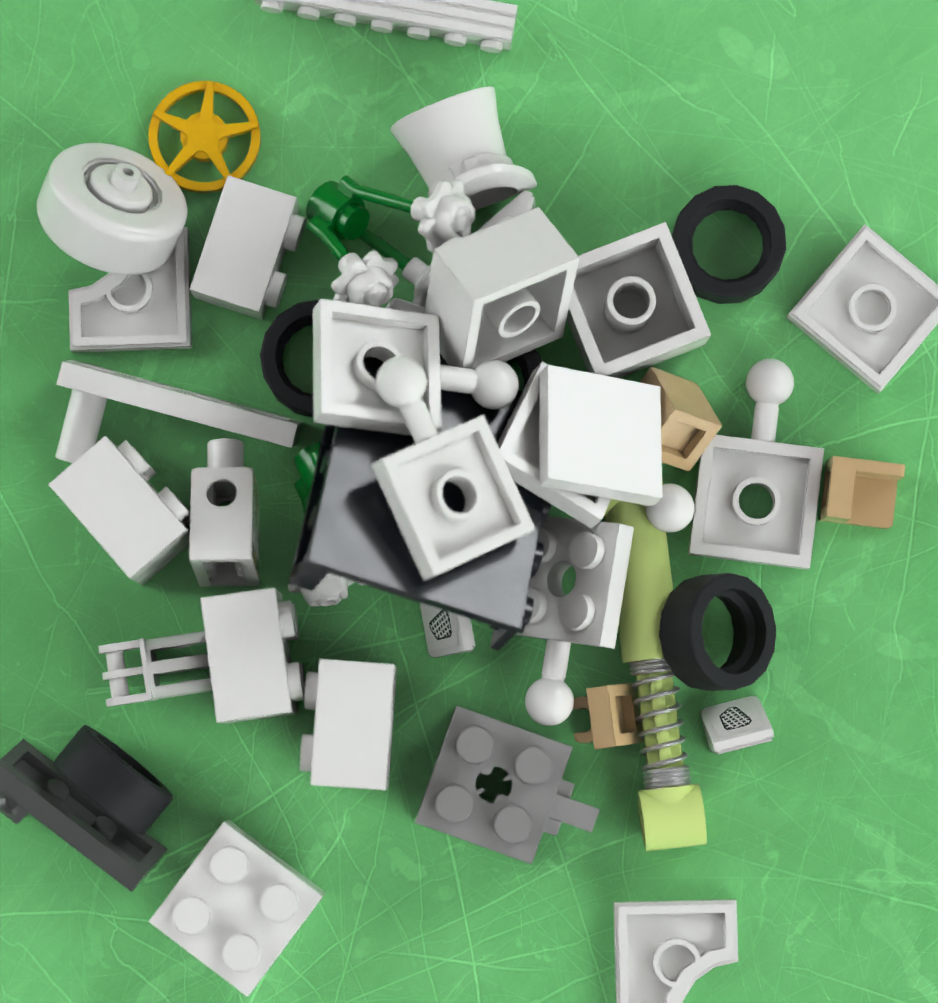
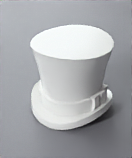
[390,86,537,210]

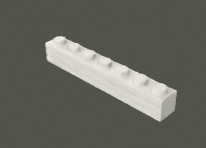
[255,0,518,53]

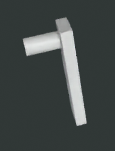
[55,360,303,463]

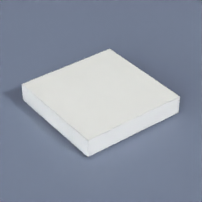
[786,224,938,394]
[539,365,662,506]

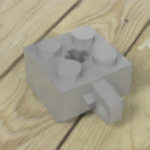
[415,705,600,864]

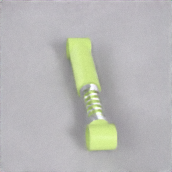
[603,478,707,852]

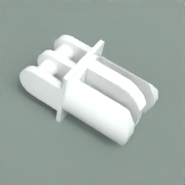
[98,631,213,707]

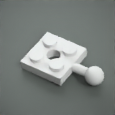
[313,299,519,435]
[371,356,536,581]
[687,359,824,570]
[497,361,694,532]
[515,516,634,726]

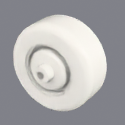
[37,143,188,275]

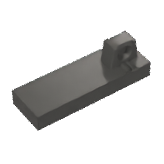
[0,739,167,892]

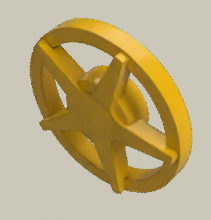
[148,81,261,193]

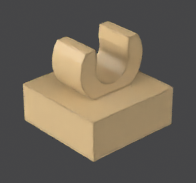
[573,683,644,750]

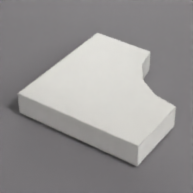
[69,227,192,353]
[613,899,738,1003]

